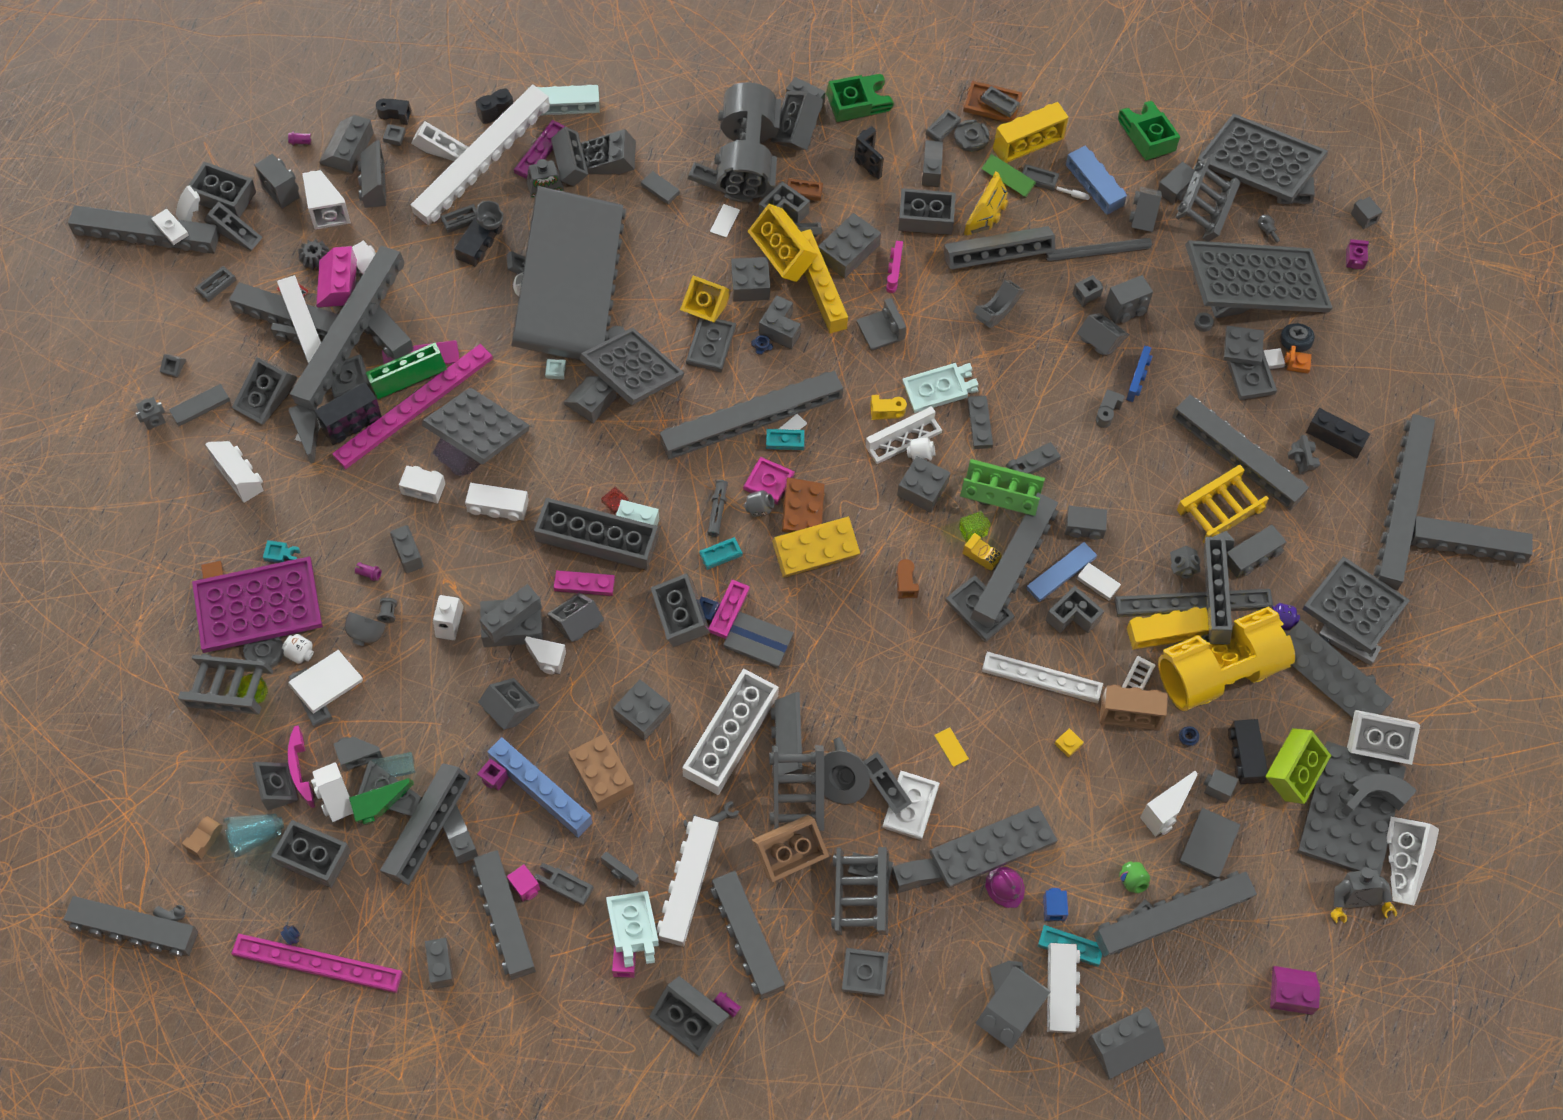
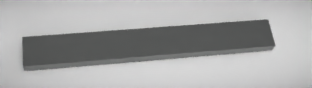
[1115,589,1273,617]

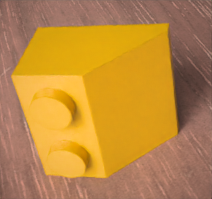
[680,275,732,322]

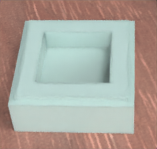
[545,359,566,379]

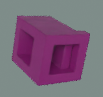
[1346,239,1369,269]
[477,759,509,791]

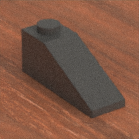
[922,140,943,187]
[204,202,263,251]
[288,405,319,464]
[863,752,912,815]
[443,804,478,865]
[891,859,943,893]

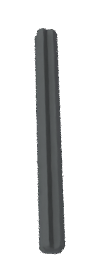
[1046,238,1152,261]

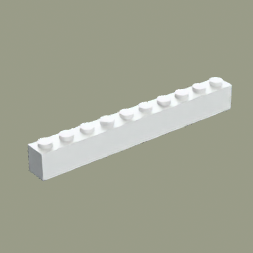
[411,84,550,225]

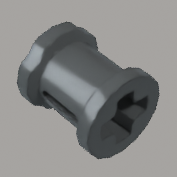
[377,598,397,623]

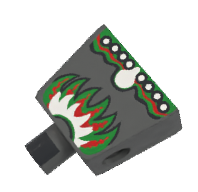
[527,159,564,198]

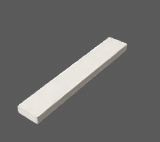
[277,275,321,364]
[982,652,1103,704]

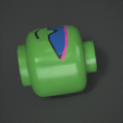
[1119,861,1151,893]

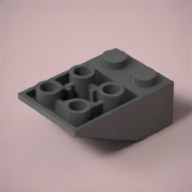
[581,129,636,174]

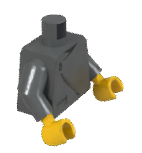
[1331,867,1397,923]

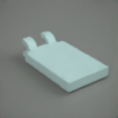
[902,363,978,413]
[606,891,659,967]

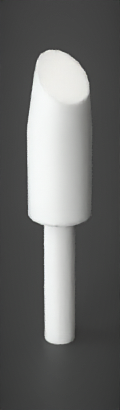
[1056,187,1090,200]

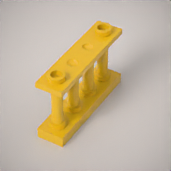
[1177,465,1269,544]

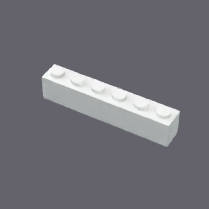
[656,816,719,947]

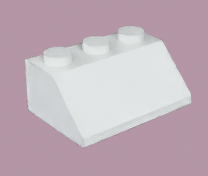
[205,441,264,503]

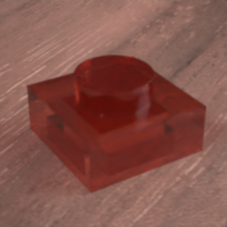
[601,487,629,514]

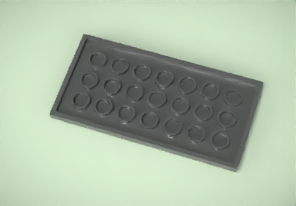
[1185,240,1333,313]

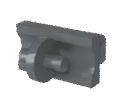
[1287,435,1320,474]

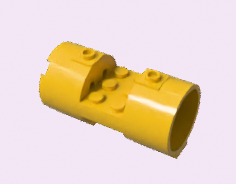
[1158,607,1295,711]

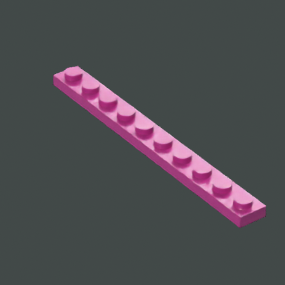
[332,344,493,470]

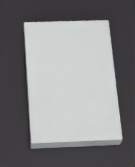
[288,650,363,714]
[882,771,940,841]

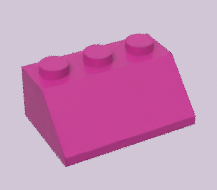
[317,246,357,307]

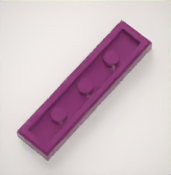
[514,120,566,179]

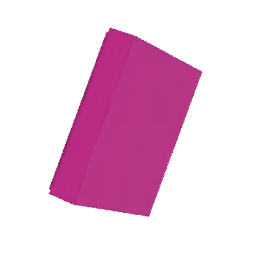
[743,457,795,505]

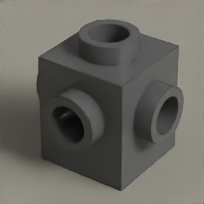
[136,397,166,430]
[1170,546,1201,579]

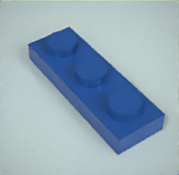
[1126,345,1152,402]

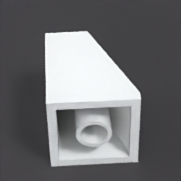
[302,170,351,230]

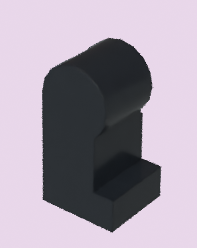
[376,98,412,125]

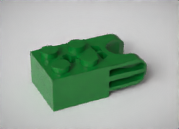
[826,74,894,122]
[1118,101,1180,161]

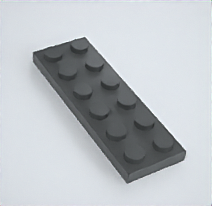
[1287,620,1394,717]
[929,805,1058,889]

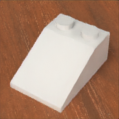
[1140,771,1198,837]

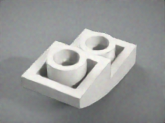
[176,185,200,222]

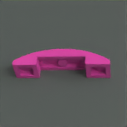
[288,725,315,808]

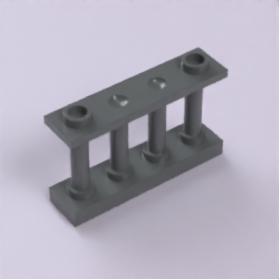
[1175,157,1241,242]
[178,654,273,715]
[769,745,824,831]
[831,847,889,935]

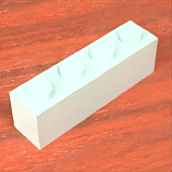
[537,85,600,115]

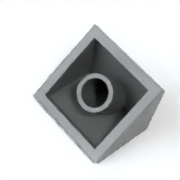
[252,762,298,811]

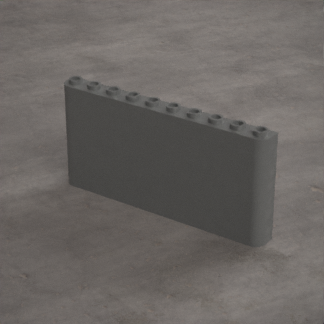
[511,186,626,360]

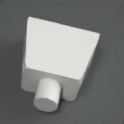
[433,595,464,640]

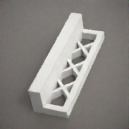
[865,406,942,464]

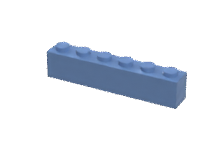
[487,737,592,838]

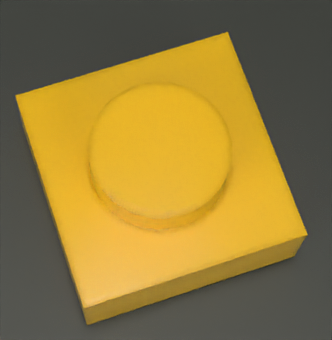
[1054,728,1084,757]

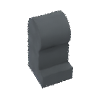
[1095,389,1125,428]

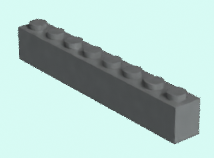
[68,205,220,253]
[1172,395,1309,511]
[970,493,1059,629]
[1093,871,1257,957]

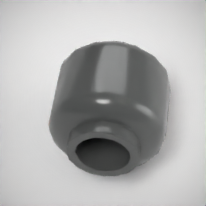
[744,490,774,518]

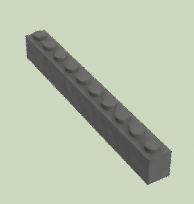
[290,246,405,411]
[660,370,843,460]
[1373,414,1435,590]

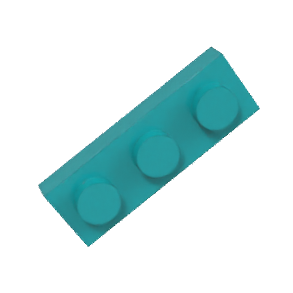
[1037,925,1102,967]

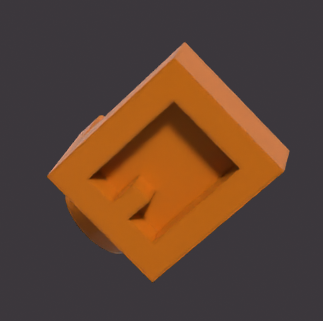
[1284,346,1311,374]

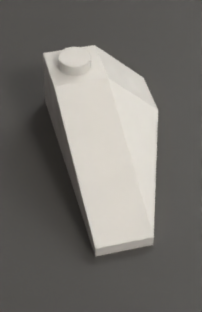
[1387,817,1439,906]

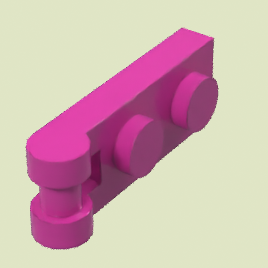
[886,241,903,293]

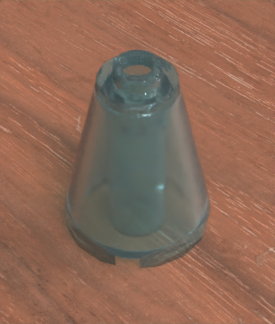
[223,814,284,858]

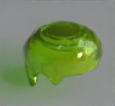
[237,674,268,704]

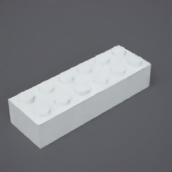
[683,669,779,795]

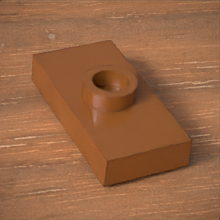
[787,178,823,201]

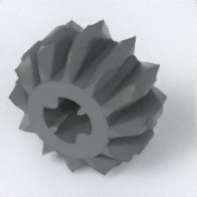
[298,238,329,271]

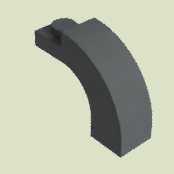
[973,280,1025,328]
[1342,773,1417,817]

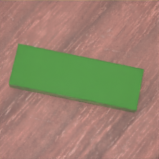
[982,154,1036,197]

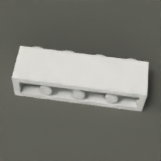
[1047,943,1080,1033]

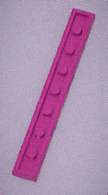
[231,933,403,993]

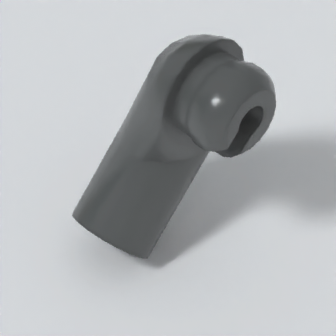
[153,905,186,921]

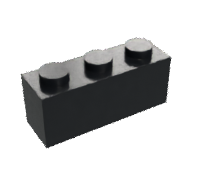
[454,217,503,267]
[1306,408,1370,459]
[1228,719,1268,785]

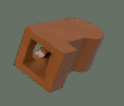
[896,559,919,599]

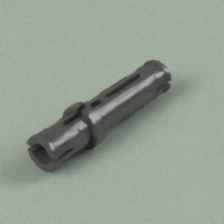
[707,480,728,537]

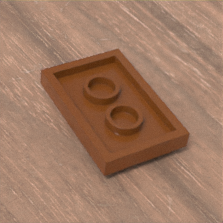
[963,81,1023,122]
[782,477,825,533]

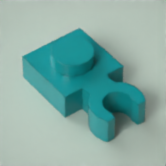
[263,540,301,563]

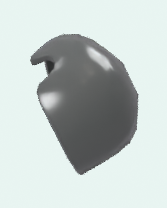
[476,200,503,230]

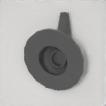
[824,737,870,804]

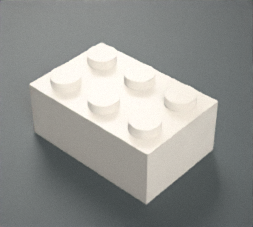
[1347,710,1420,765]

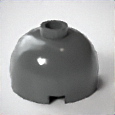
[345,612,386,646]

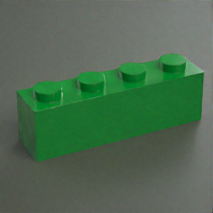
[366,343,447,399]

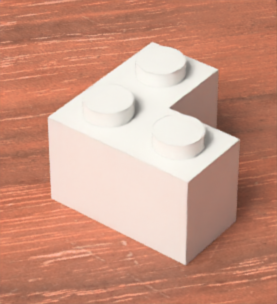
[311,762,353,822]

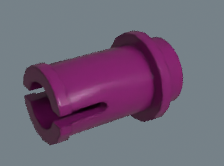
[288,131,311,146]
[355,562,382,581]
[713,992,741,1018]

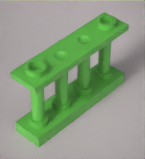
[960,459,1045,516]

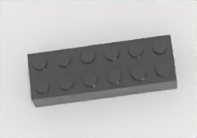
[534,498,659,570]

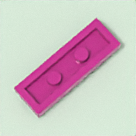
[554,570,615,596]
[709,580,750,639]

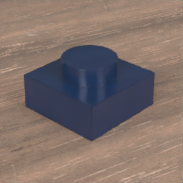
[700,596,720,622]

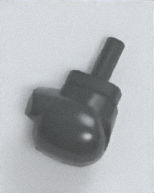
[1257,215,1280,243]

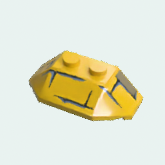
[964,171,1008,236]

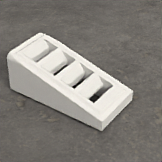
[1122,656,1155,690]

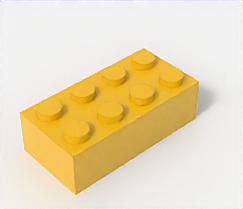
[993,102,1069,163]
[748,204,818,282]
[772,516,860,578]

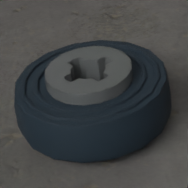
[1280,323,1315,352]

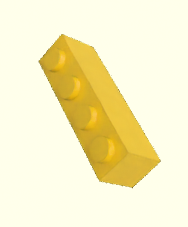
[1127,607,1209,650]

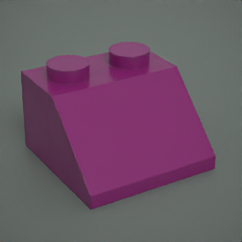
[1270,966,1320,1015]

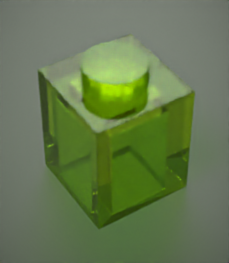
[959,511,991,543]

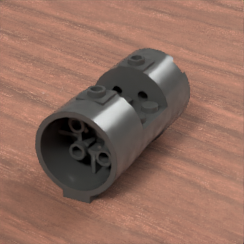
[714,82,781,202]

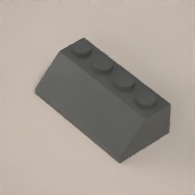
[771,692,802,784]

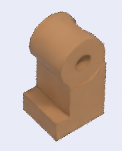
[182,816,222,859]

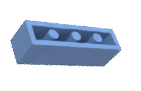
[1066,145,1127,215]

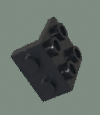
[854,126,884,179]

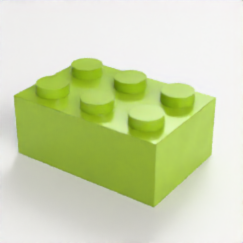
[1265,728,1331,804]

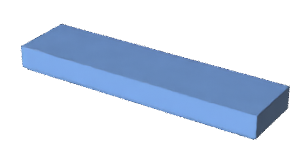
[1026,542,1097,602]

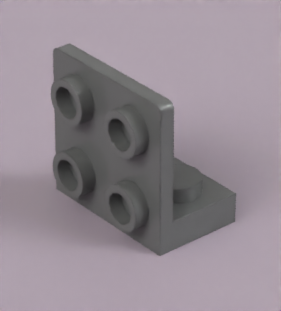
[857,298,906,350]

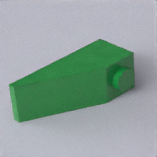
[349,778,414,825]

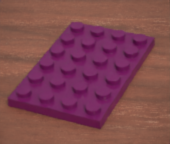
[192,556,323,653]

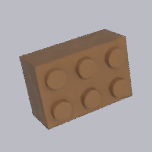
[1099,685,1168,731]
[568,733,634,811]
[752,815,829,882]

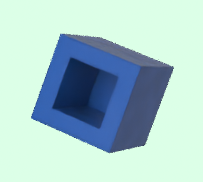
[1043,888,1068,921]

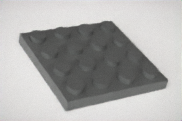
[580,328,684,405]
[422,387,530,465]
[1302,556,1410,654]

